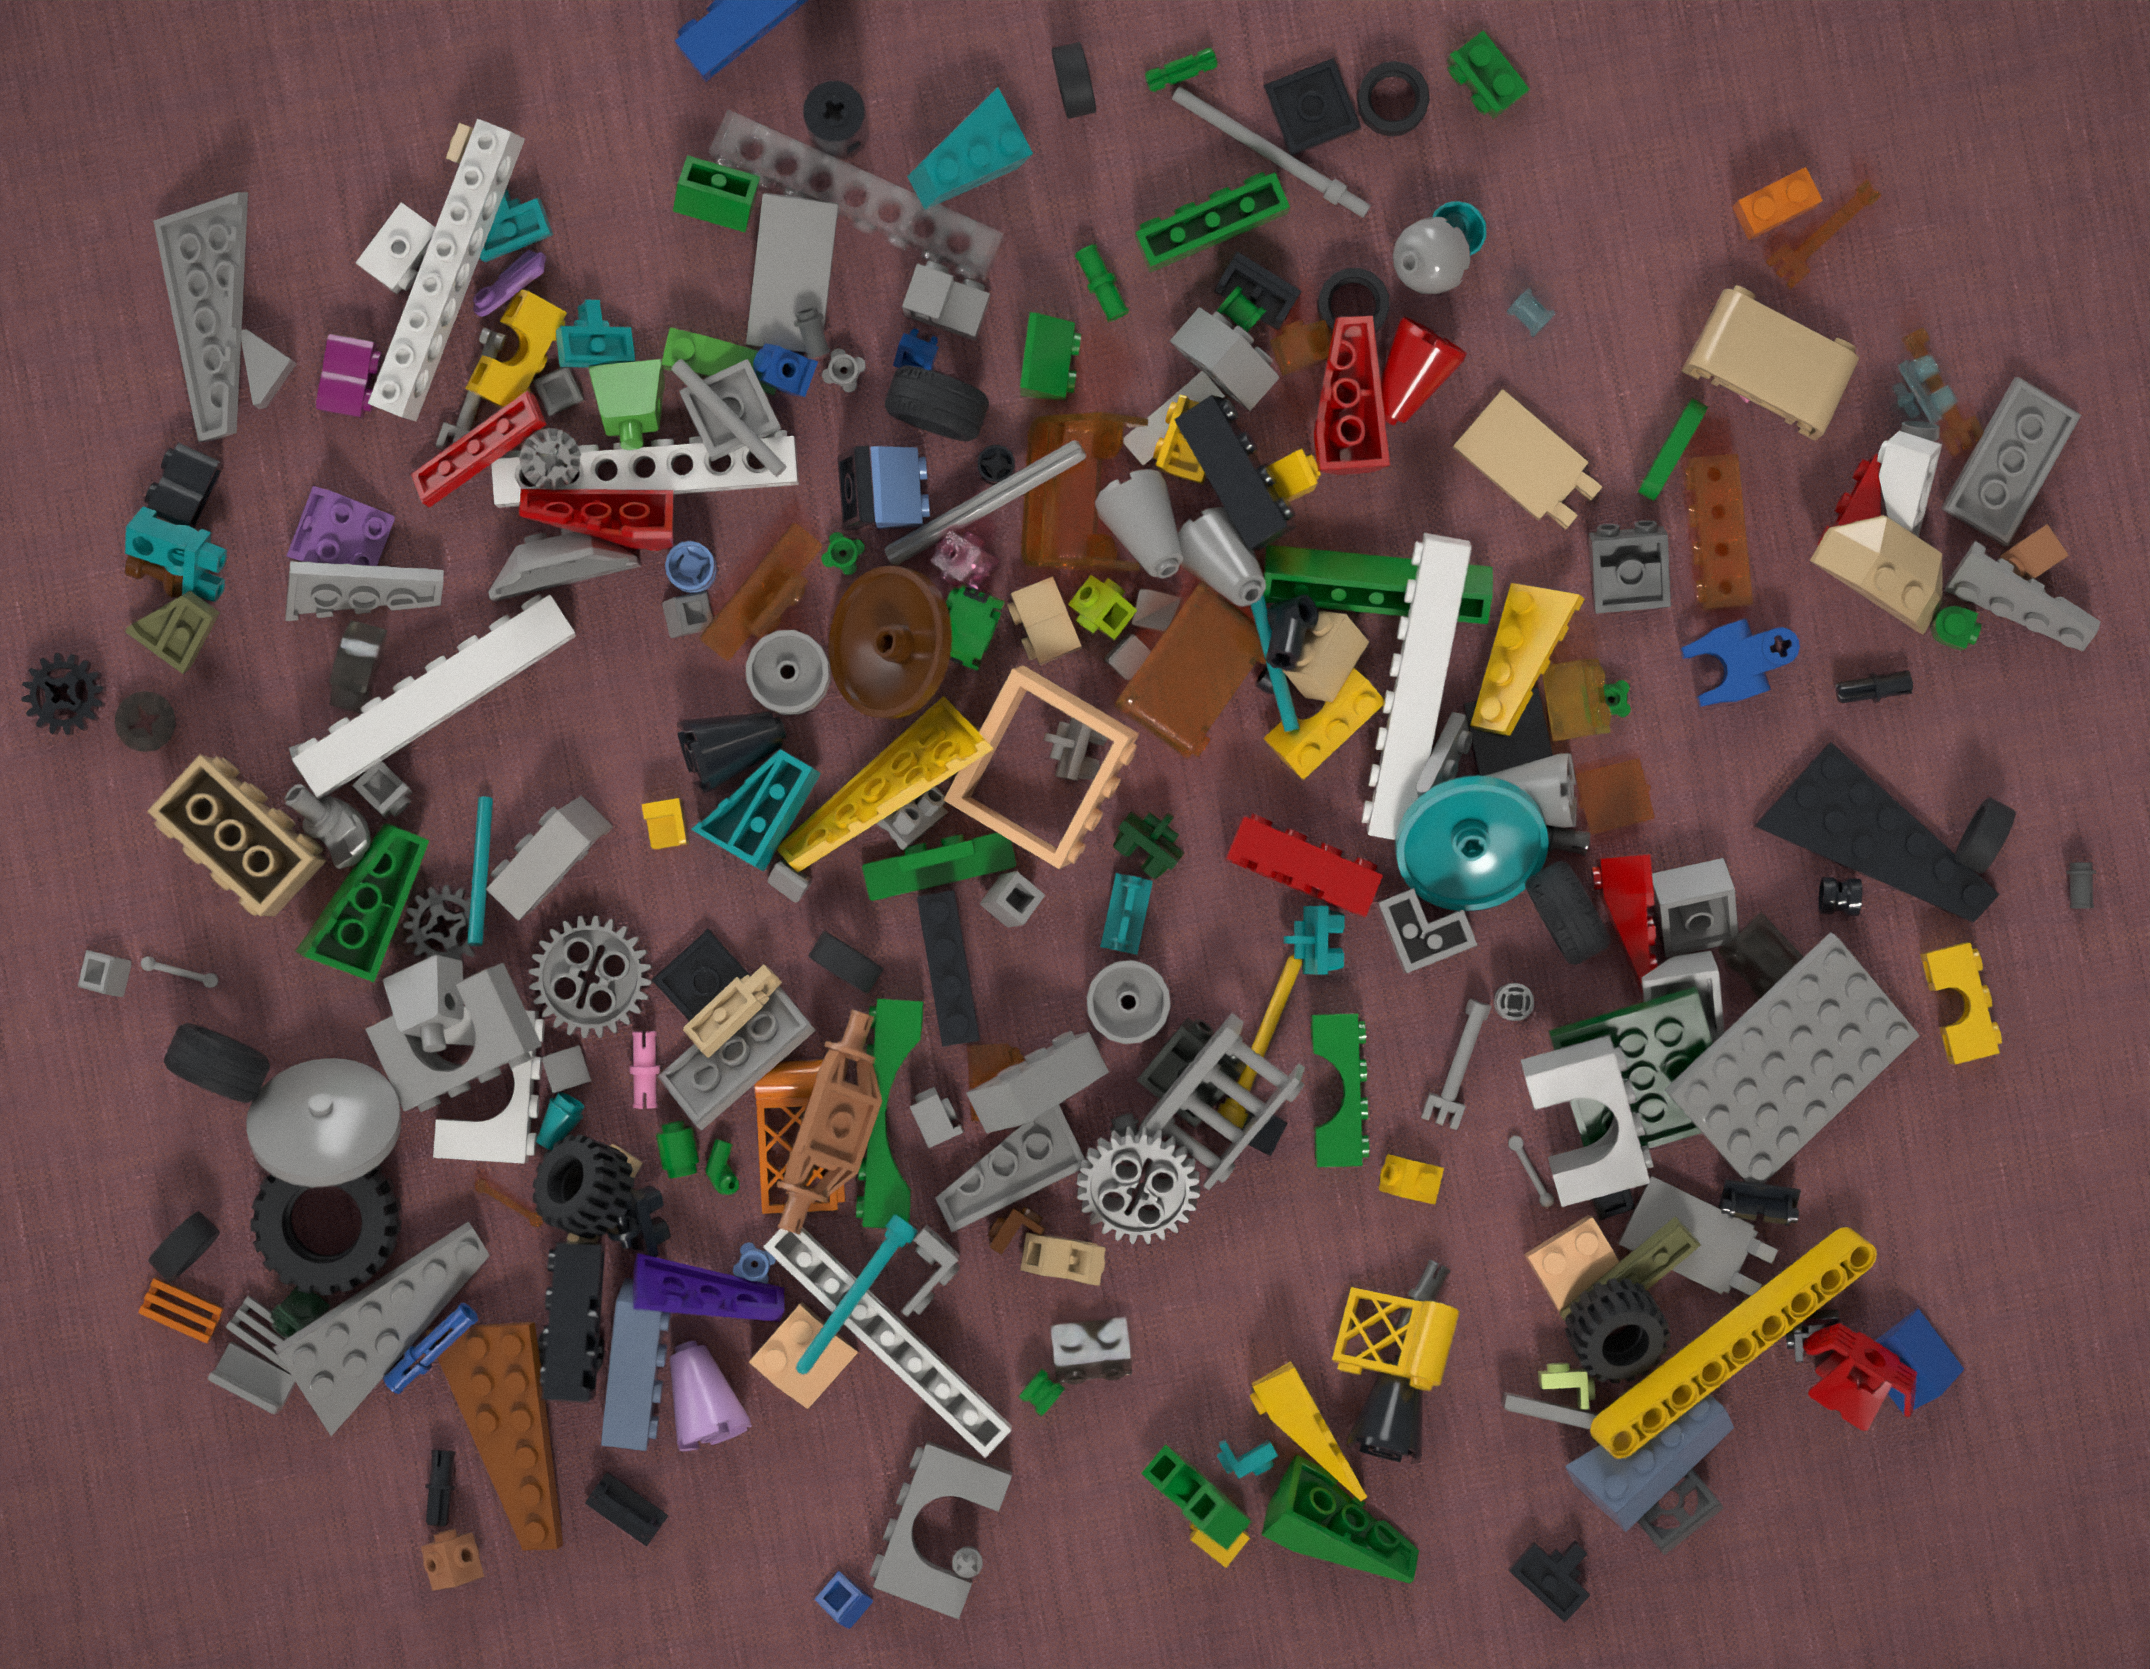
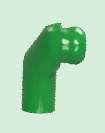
[705,1138,740,1195]

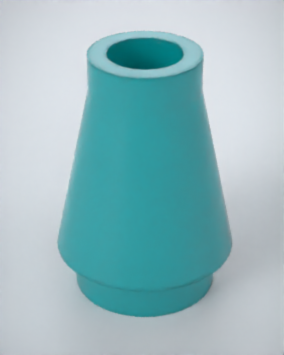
[536,1092,585,1151]

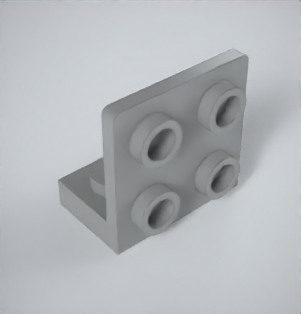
[901,1224,960,1316]

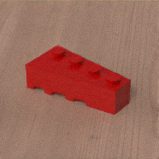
[1224,813,1383,918]

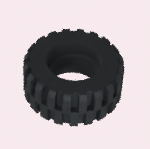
[250,1165,402,1295]

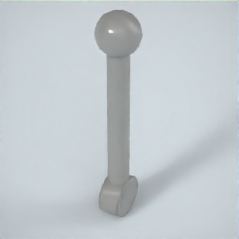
[141,956,219,988]
[1508,1136,1554,1208]

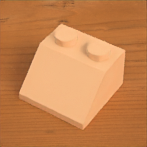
[1524,1215,1619,1312]
[749,1302,858,1409]

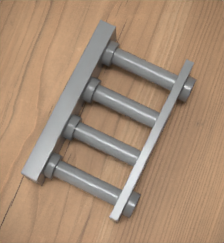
[1137,1013,1305,1190]

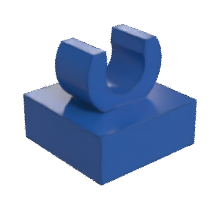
[893,328,939,371]

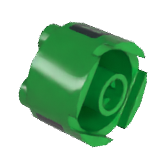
[946,584,1005,671]

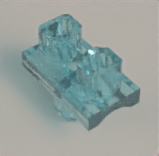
[1890,354,1959,424]

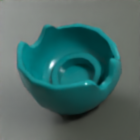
[1432,201,1487,256]

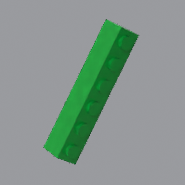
[1263,545,1493,624]

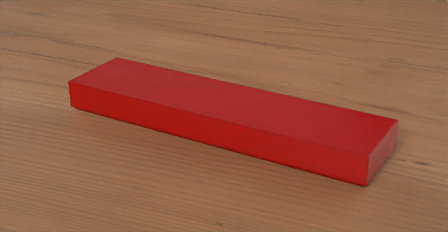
[411,391,547,508]

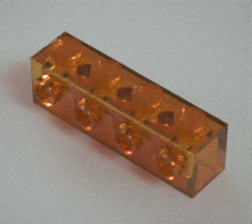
[1683,453,1753,611]

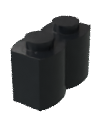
[144,442,224,528]

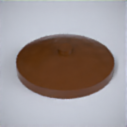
[828,566,952,719]

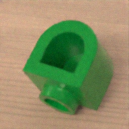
[1930,606,1982,651]

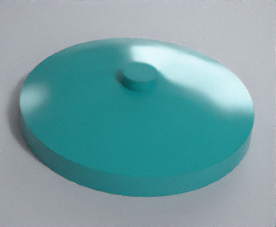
[1395,776,1548,911]

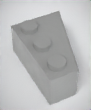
[966,1031,1109,1133]

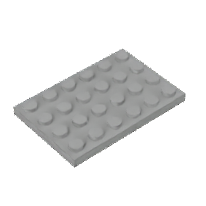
[1665,932,1920,1184]

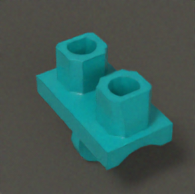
[1283,906,1345,975]

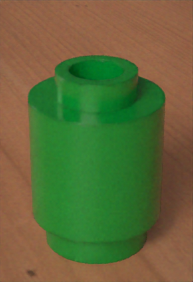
[655,1121,700,1178]

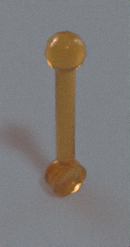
[474,1178,544,1227]

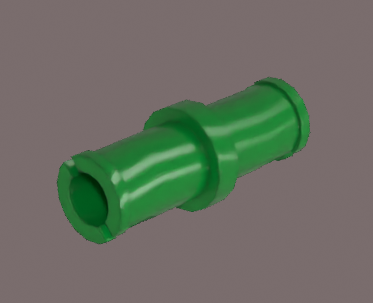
[1074,244,1129,322]

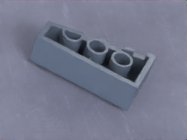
[601,1278,671,1451]
[1565,1394,1734,1532]

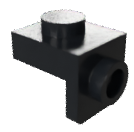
[1786,1309,1839,1363]

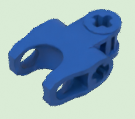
[1679,618,1800,707]

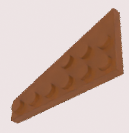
[426,1322,563,1551]

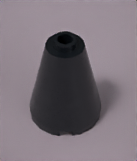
[677,712,786,794]
[1346,1355,1423,1464]

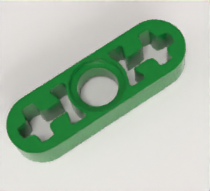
[1637,397,1708,501]

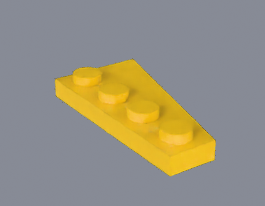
[1470,583,1585,736]

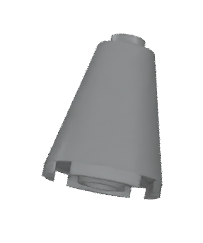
[1095,469,1183,578]
[1178,507,1266,606]
[1486,753,1577,828]

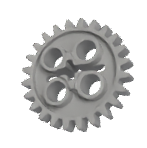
[529,916,653,1038]
[1077,1126,1200,1244]

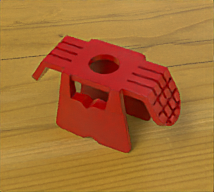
[1803,1323,1917,1431]

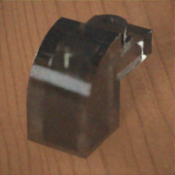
[329,620,388,714]

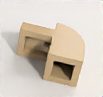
[1020,1233,1106,1285]

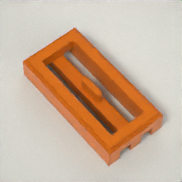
[138,1277,225,1344]

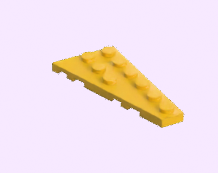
[777,696,994,873]

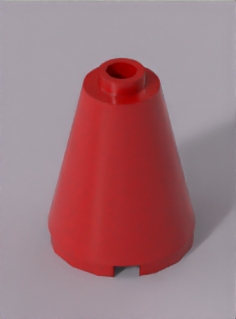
[1380,316,1467,426]

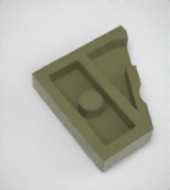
[125,591,220,674]

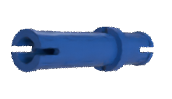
[383,1303,478,1394]

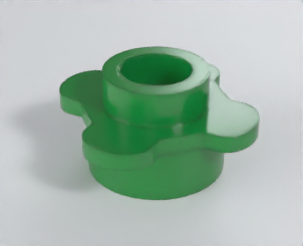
[821,532,865,575]
[1592,680,1631,719]

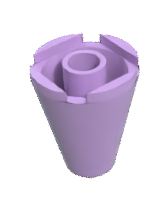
[670,1341,752,1451]

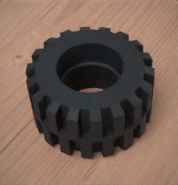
[532,1135,634,1239]
[1565,1278,1670,1384]

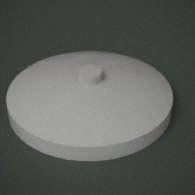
[246,1058,402,1187]

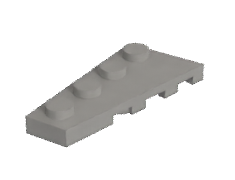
[1945,541,2101,652]
[285,561,444,621]
[935,1104,1086,1232]

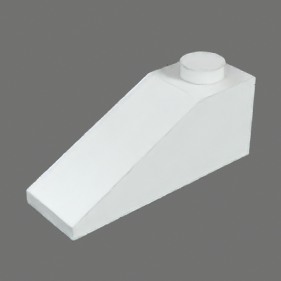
[1877,431,1942,537]

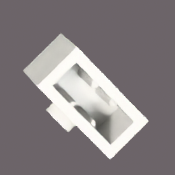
[356,202,436,294]

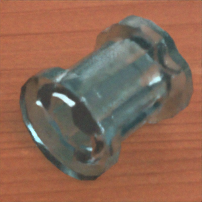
[1506,287,1556,338]

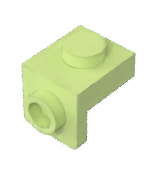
[1538,1363,1595,1410]

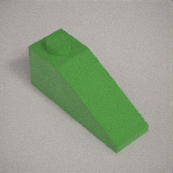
[661,327,776,396]

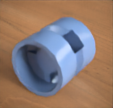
[665,541,718,594]

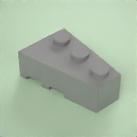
[486,795,614,921]

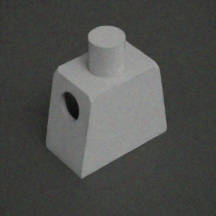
[383,955,464,1052]

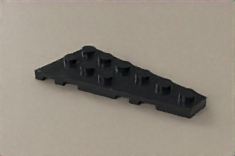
[1753,742,2000,923]

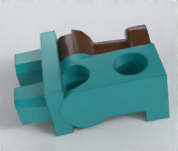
[125,506,227,602]

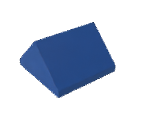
[1875,1308,1964,1415]

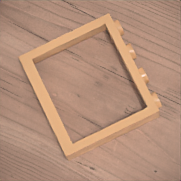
[944,665,1139,869]

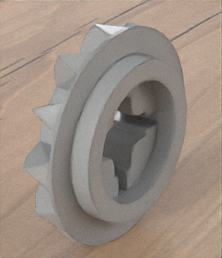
[520,428,581,490]

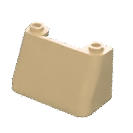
[1681,285,1859,441]

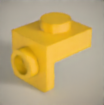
[1379,1154,1444,1205]

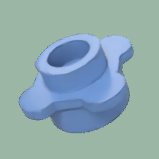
[733,1242,776,1283]

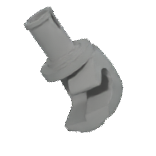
[285,784,371,869]

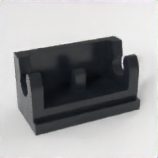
[1214,252,1302,331]

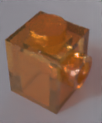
[1270,320,1332,376]

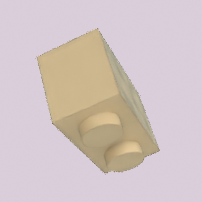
[1282,611,1369,702]

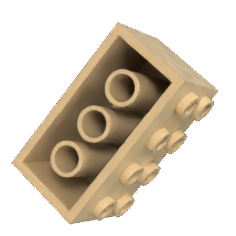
[148,755,326,917]

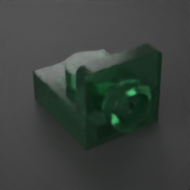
[270,1286,330,1339]

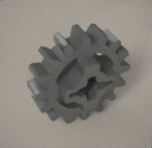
[404,885,488,964]

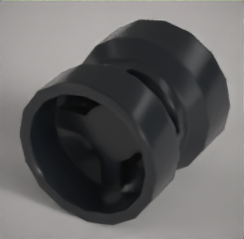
[977,445,1016,486]
[1818,877,1862,916]

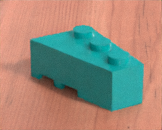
[907,87,1033,210]
[691,749,821,871]

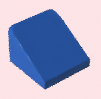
[814,1571,873,1629]

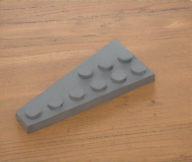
[153,192,248,442]
[274,1222,490,1436]

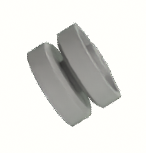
[746,630,831,715]
[1087,960,1170,1044]

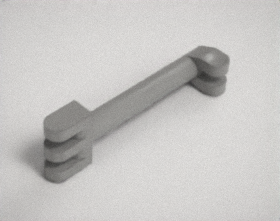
[436,328,506,450]
[1421,998,1492,1130]

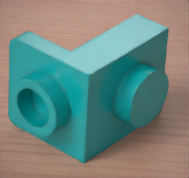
[1217,1439,1278,1479]

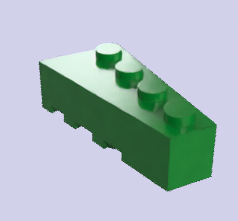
[295,823,430,982]

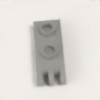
[1416,712,1473,798]

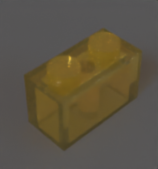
[1542,658,1611,742]

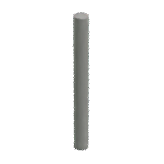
[671,359,787,477]

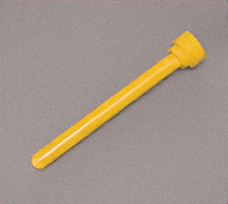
[1217,954,1302,1129]

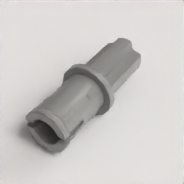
[952,1546,983,1578]

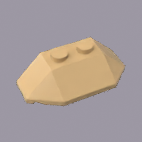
[1810,516,1943,635]

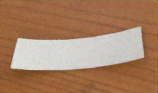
[1121,371,1224,465]

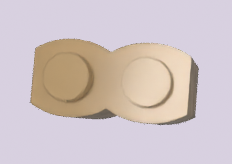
[1007,576,1082,665]

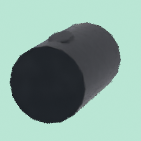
[803,81,869,160]

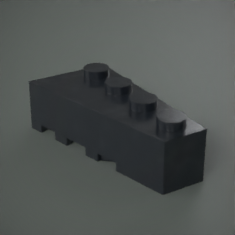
[540,1241,606,1402]

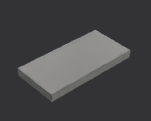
[746,193,839,352]
[1941,377,2081,546]
[657,986,816,1131]

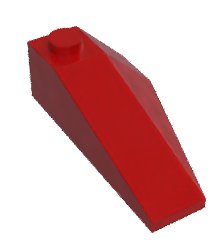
[1591,854,1657,996]

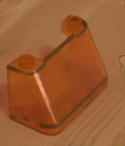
[1113,581,1266,760]

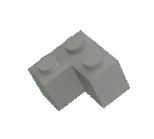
[902,261,991,341]
[1170,307,1280,411]
[1376,889,1477,974]

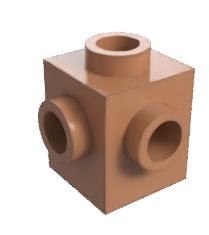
[421,1529,484,1591]

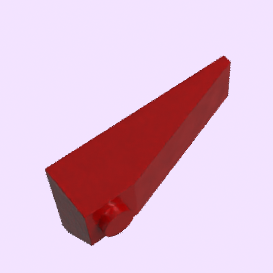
[1313,316,1390,475]
[519,489,674,551]

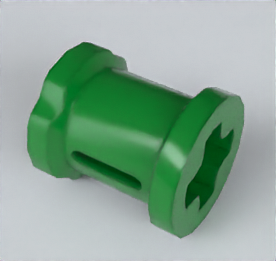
[1216,286,1267,333]

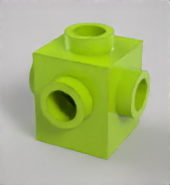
[1068,575,1137,640]

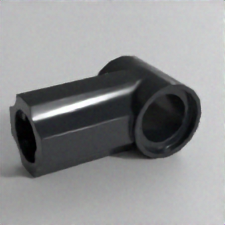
[1265,595,1318,671]

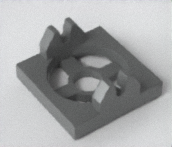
[1637,1469,1724,1555]

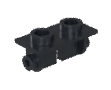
[1718,1179,1801,1226]
[585,1472,669,1547]

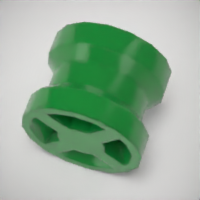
[1018,1368,1065,1417]

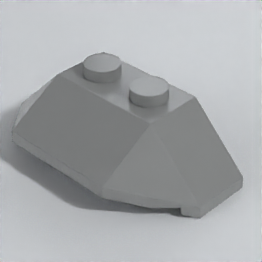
[488,528,641,602]

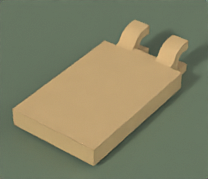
[1453,389,1602,530]

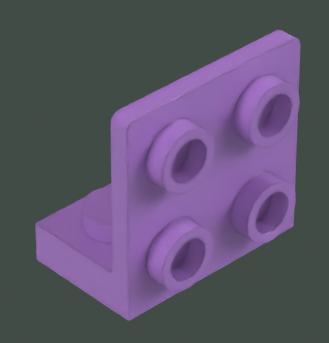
[287,486,395,566]

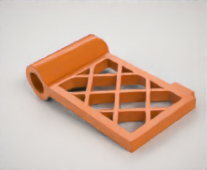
[754,1059,845,1214]

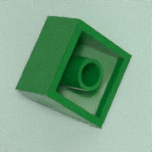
[1020,312,1082,402]

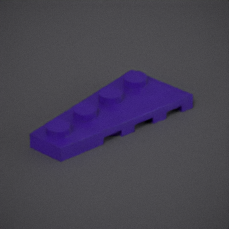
[633,1253,785,1322]

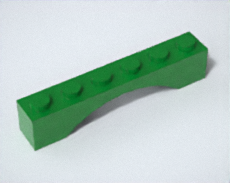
[856,998,924,1229]

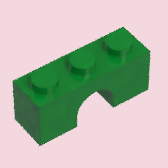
[1141,1444,1251,1550]

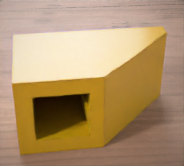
[1268,449,1321,502]

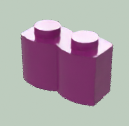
[316,334,382,419]

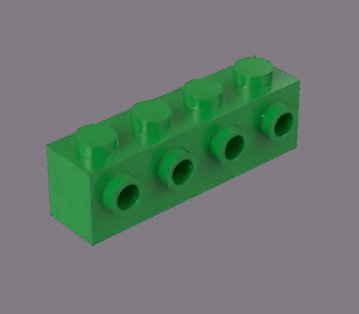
[1135,172,1290,273]

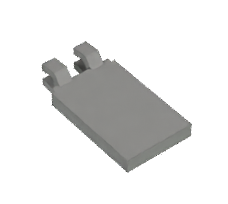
[1618,1176,1778,1296]

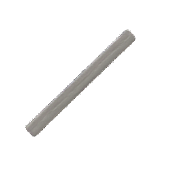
[885,440,1086,565]

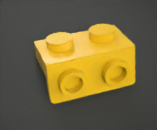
[1153,394,1206,485]

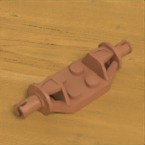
[776,1010,882,1235]

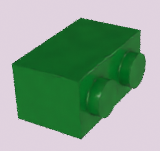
[673,155,760,232]

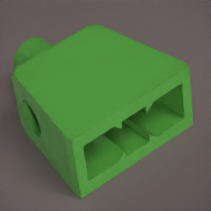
[589,359,665,450]

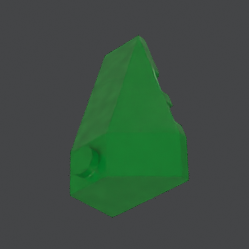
[1262,1455,1419,1584]

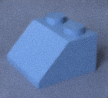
[870,446,930,530]

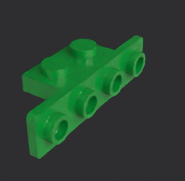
[862,832,1017,901]

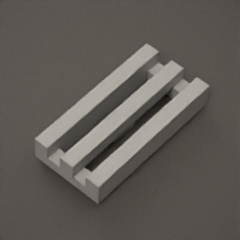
[225,1295,299,1371]

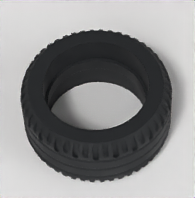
[884,366,989,442]
[1525,861,1610,965]
[164,1023,270,1103]

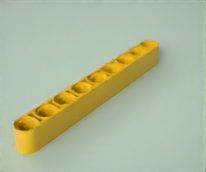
[1590,1227,1877,1459]

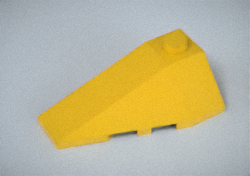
[1249,1361,1368,1501]

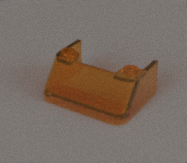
[1021,412,1149,572]

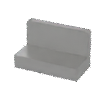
[207,1342,296,1414]

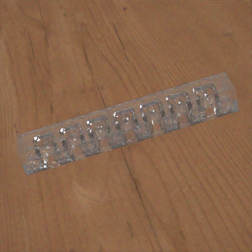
[709,109,1004,281]

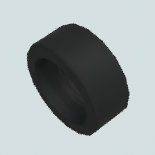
[1051,42,1096,119]
[1357,61,1430,137]
[1317,268,1390,335]
[1955,797,2016,874]
[808,931,884,993]
[148,1211,220,1282]

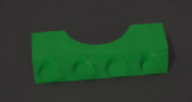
[1311,1013,1369,1167]

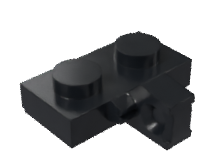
[1508,1540,1591,1623]

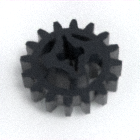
[21,653,106,736]

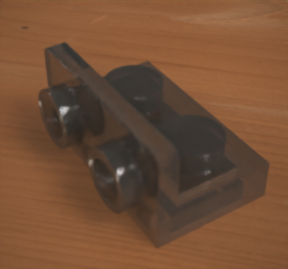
[1719,912,1804,999]

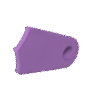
[473,250,546,317]

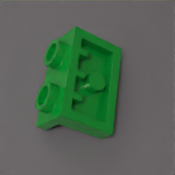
[1447,30,1530,119]

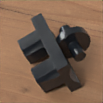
[607,1185,671,1257]

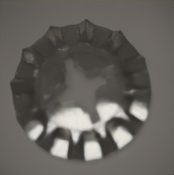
[115,691,177,752]

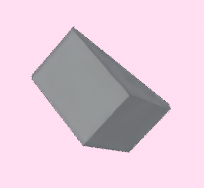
[241,329,296,409]

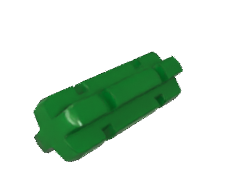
[1145,48,1218,92]

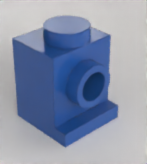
[753,343,818,397]

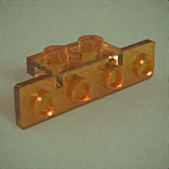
[700,523,822,661]

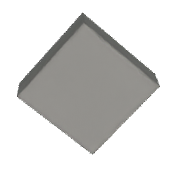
[533,367,584,416]

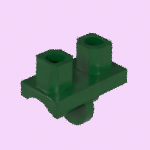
[1113,811,1185,879]

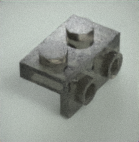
[1051,1317,1132,1385]

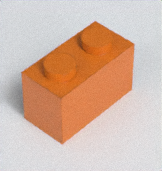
[1732,167,1823,241]

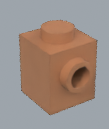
[1998,524,2069,581]

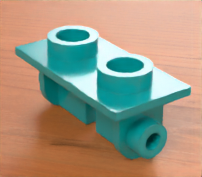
[1100,873,1153,955]

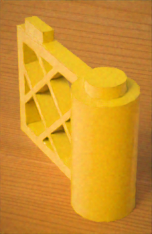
[1332,1287,1460,1391]

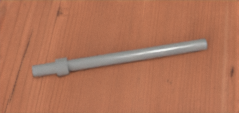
[1172,86,1371,218]

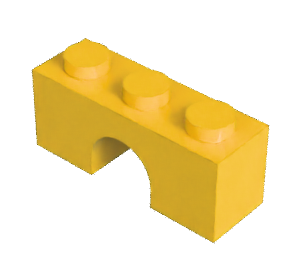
[465,289,567,408]
[1263,668,1384,780]
[1920,943,2002,1065]

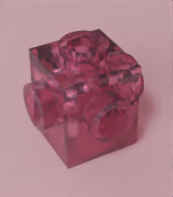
[930,529,1000,591]

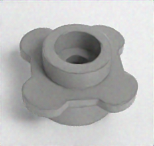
[822,349,866,392]

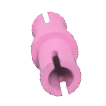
[629,1031,660,1109]

